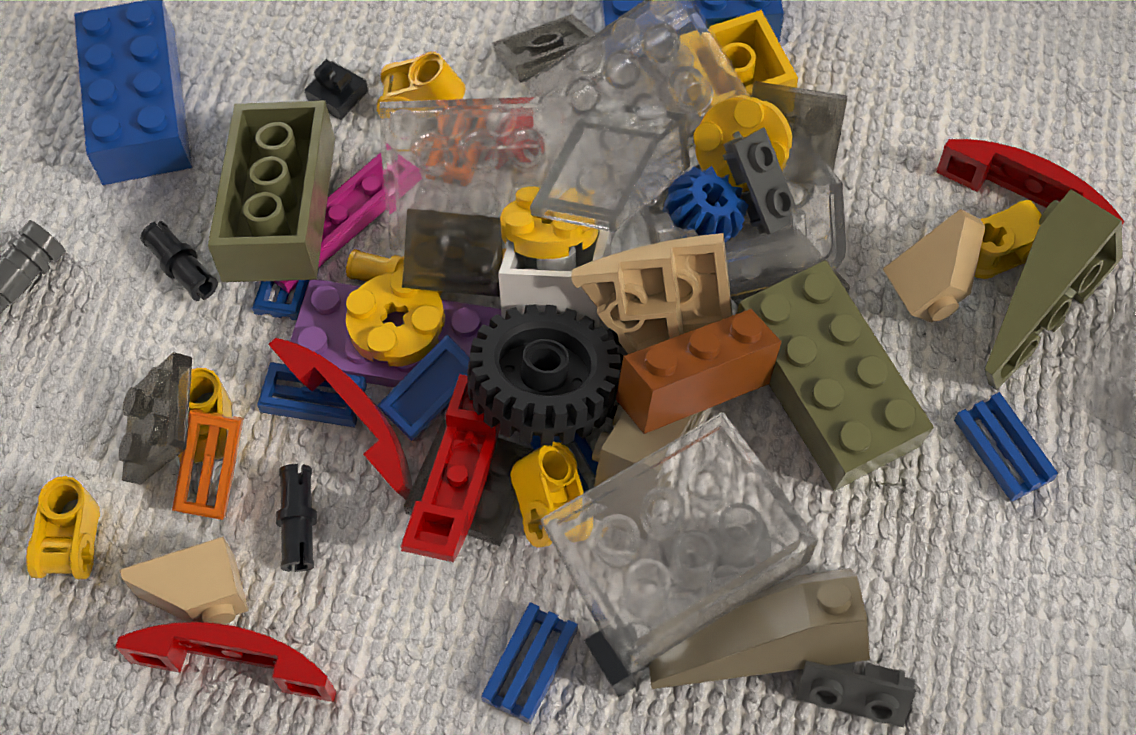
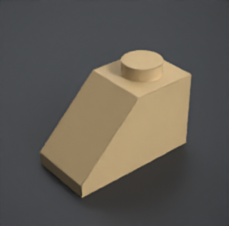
[883,209,985,323]
[120,537,249,625]

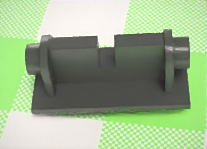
[723,127,800,236]
[796,661,916,727]

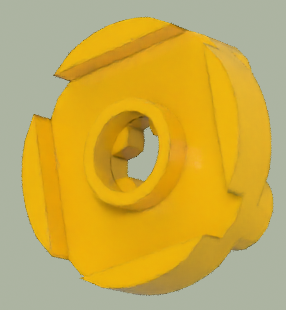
[693,95,792,192]
[500,186,598,259]
[345,268,445,367]

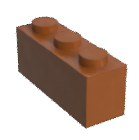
[616,309,781,434]

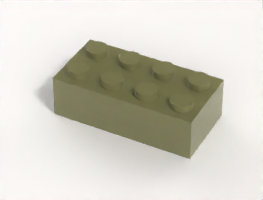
[208,100,335,282]
[736,260,934,491]

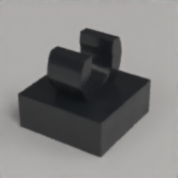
[304,59,368,120]
[584,626,653,697]

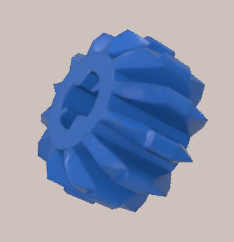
[662,166,749,244]

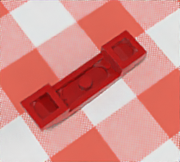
[936,139,1125,225]
[268,338,413,500]
[401,374,500,562]
[115,622,336,702]

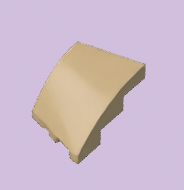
[571,233,733,354]

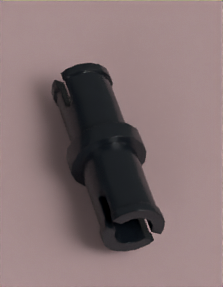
[140,221,218,301]
[276,464,317,572]

